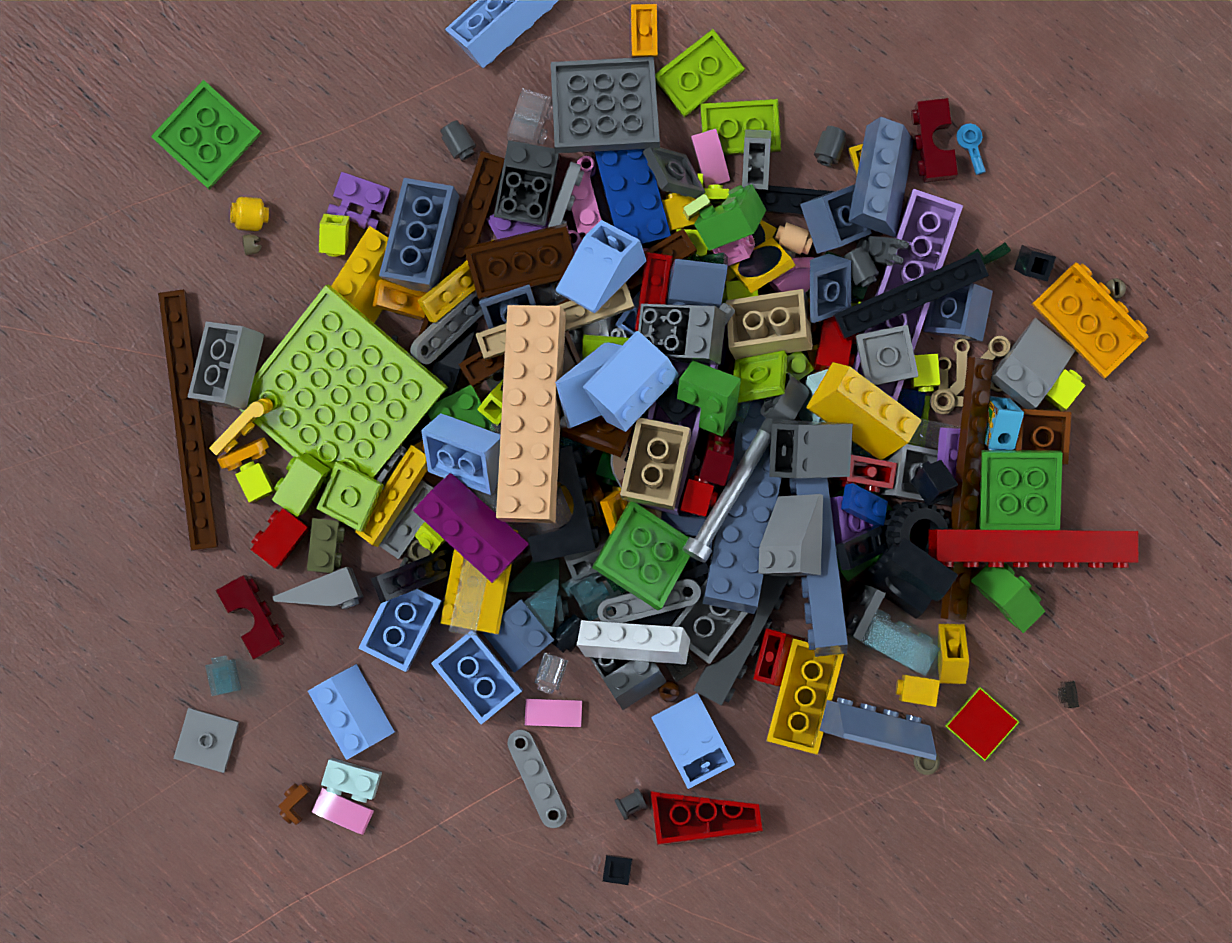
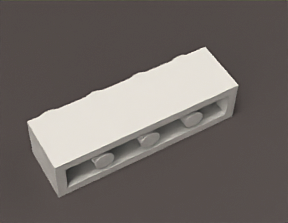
[577,620,690,664]

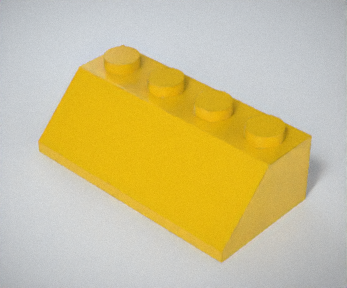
[331,226,395,323]
[806,362,922,460]
[440,529,518,634]
[766,638,844,755]

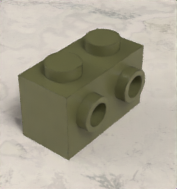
[307,518,345,573]

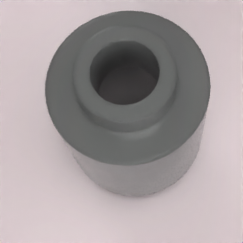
[440,120,476,161]
[814,126,846,167]
[844,247,879,288]

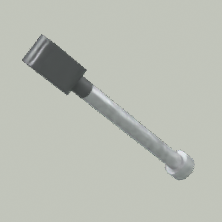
[682,373,809,563]

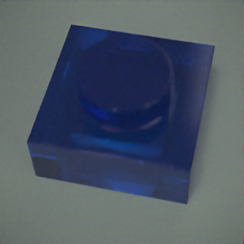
[897,388,926,419]

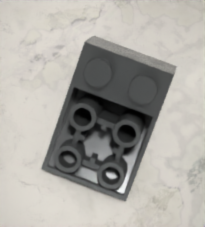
[494,140,560,226]
[638,304,726,365]
[769,419,853,478]
[589,621,667,710]

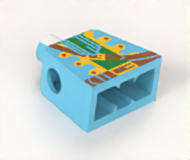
[985,396,1024,450]

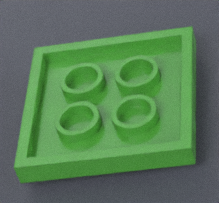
[151,80,262,190]
[980,450,1063,530]
[592,501,690,610]

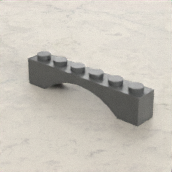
[693,574,796,706]

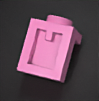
[712,235,755,266]

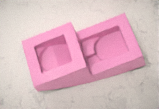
[691,129,730,188]
[525,699,582,727]
[312,788,374,835]

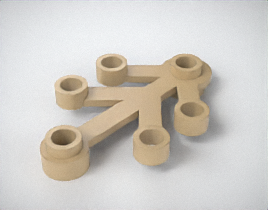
[930,336,1010,414]

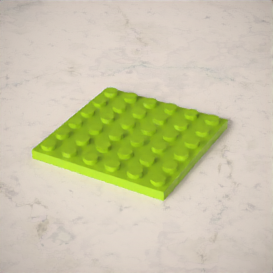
[239,284,448,485]

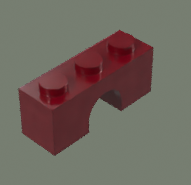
[911,98,958,183]
[699,428,735,486]
[216,575,285,659]

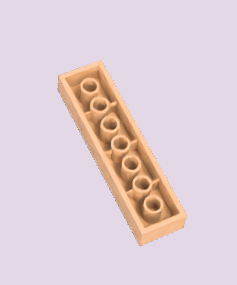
[496,305,566,523]

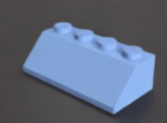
[445,0,559,68]

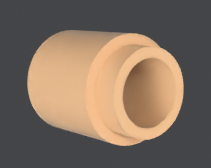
[774,222,813,255]

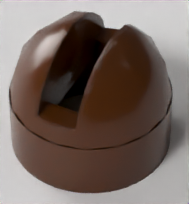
[659,681,680,702]

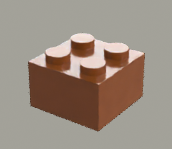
[1014,409,1072,466]

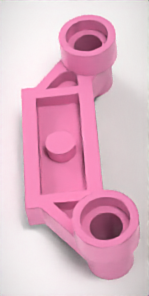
[571,156,601,235]

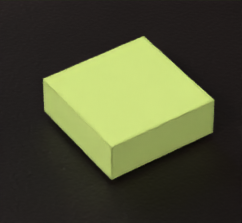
[683,194,710,220]

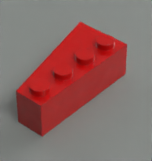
[651,791,763,845]

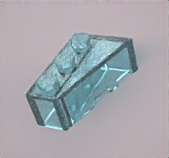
[846,609,940,676]

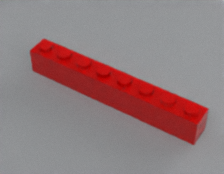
[929,530,1138,568]

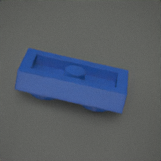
[841,483,888,526]

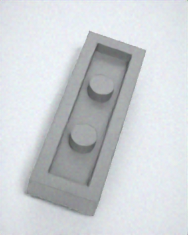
[379,480,433,560]

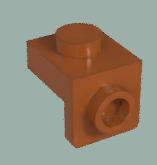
[278,783,311,825]

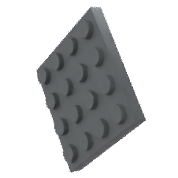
[551,57,660,154]

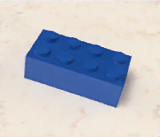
[594,149,671,248]

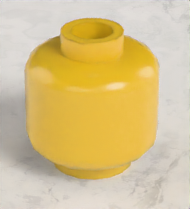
[230,197,269,231]

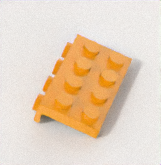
[1031,262,1149,379]

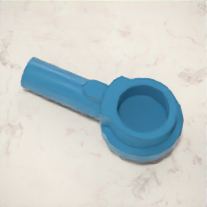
[956,123,986,175]

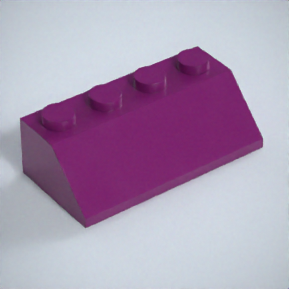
[413,472,529,583]

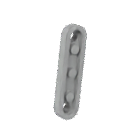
[547,162,584,228]
[410,290,489,364]
[598,578,701,623]
[507,729,567,828]

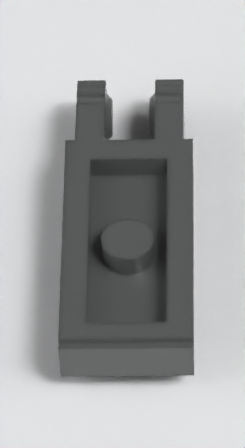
[856,236,909,266]

